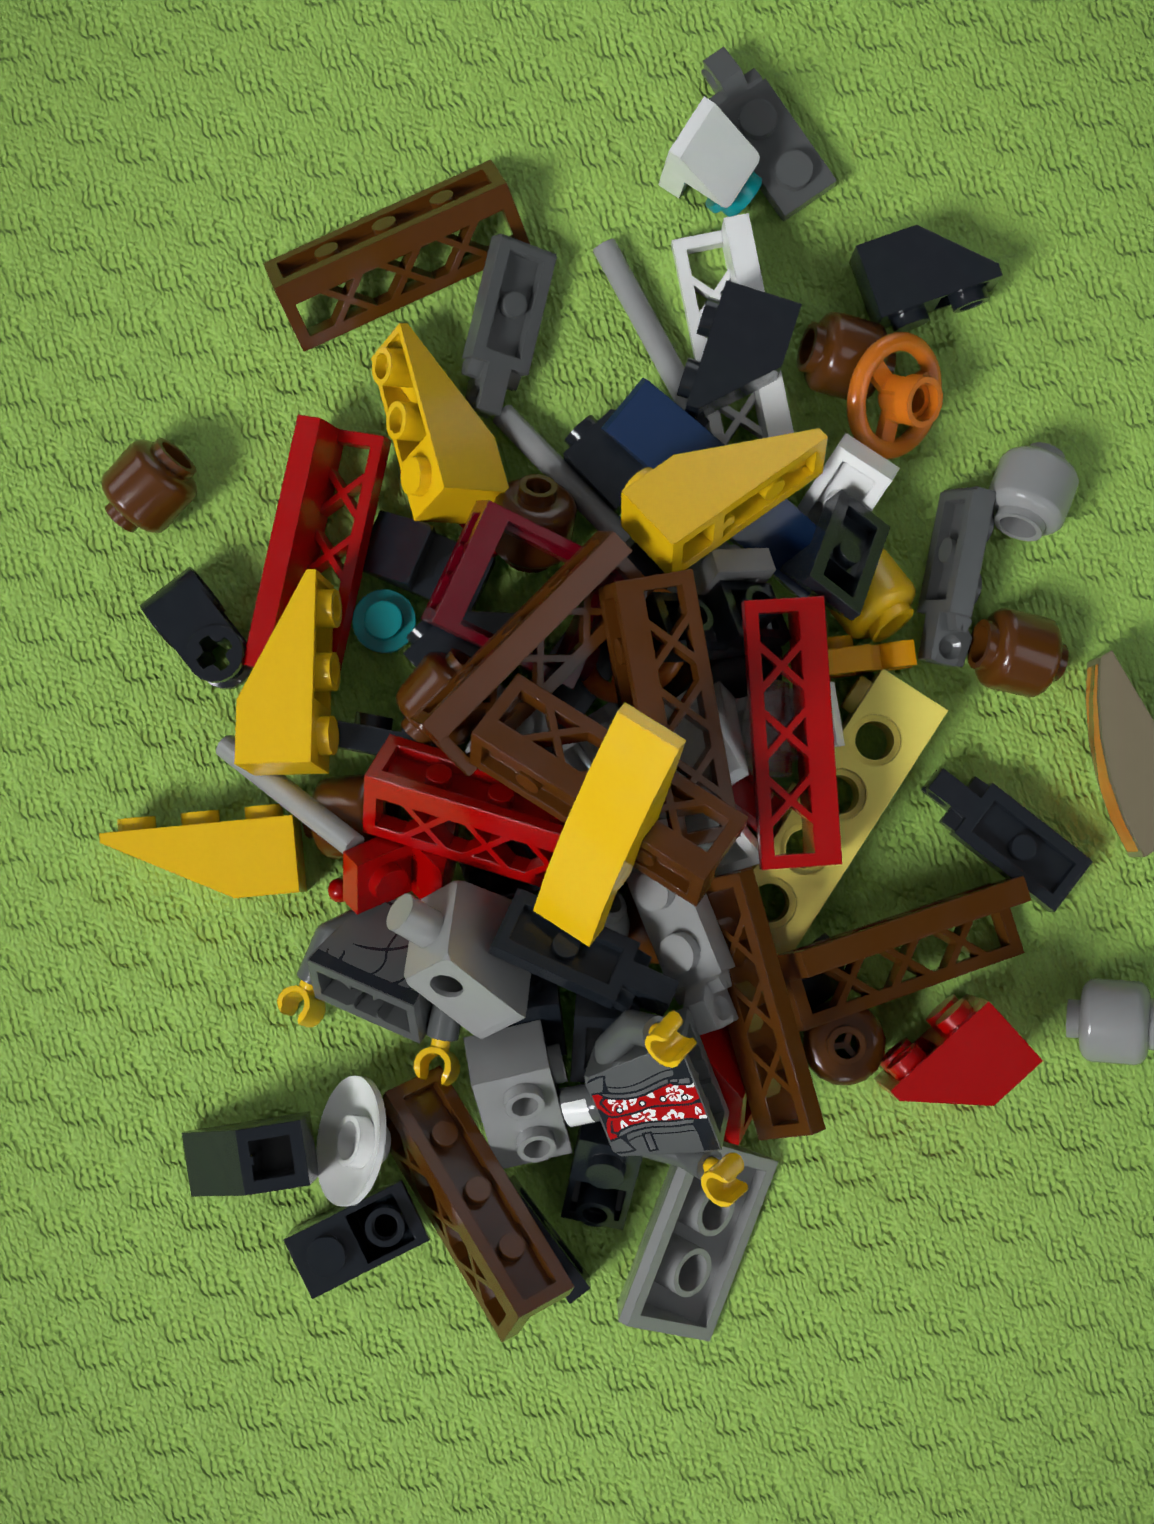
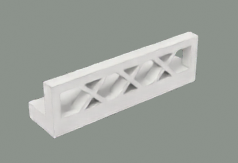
[671,213,794,445]

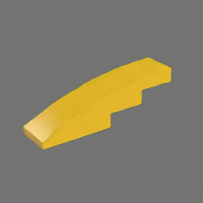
[533,702,686,947]

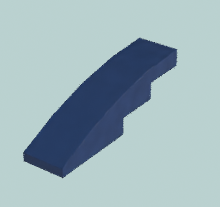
[601,378,816,597]

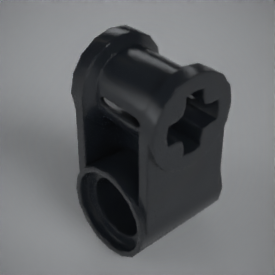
[139,567,253,690]

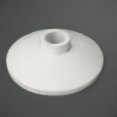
[316,1076,391,1207]

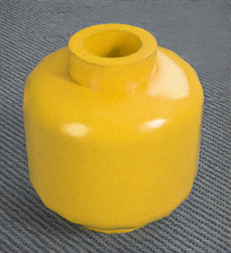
[827,548,916,642]

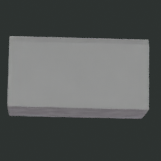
[617,1141,778,1341]

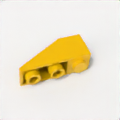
[371,323,509,524]
[234,569,342,776]
[99,804,307,898]

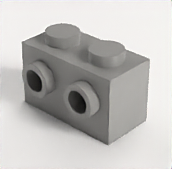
[464,1020,572,1169]

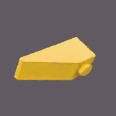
[621,428,828,573]

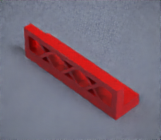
[242,414,392,673]
[741,596,842,870]
[363,734,616,901]

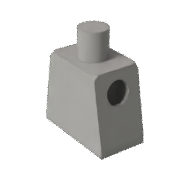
[386,881,531,1039]

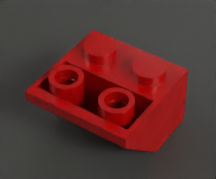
[874,994,1043,1106]

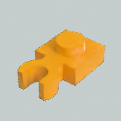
[827,635,917,679]

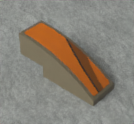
[1085,651,1154,857]

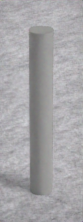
[593,239,688,411]
[493,405,635,548]
[216,735,364,854]

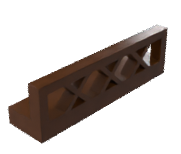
[263,160,530,352]
[410,531,654,777]
[597,569,741,845]
[470,673,749,907]
[706,866,826,1140]
[777,876,1031,1032]
[382,1065,575,1342]

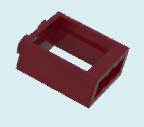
[421,500,625,689]

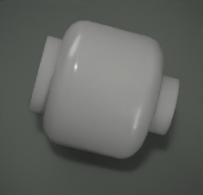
[989,442,1079,541]
[1066,978,1154,1065]

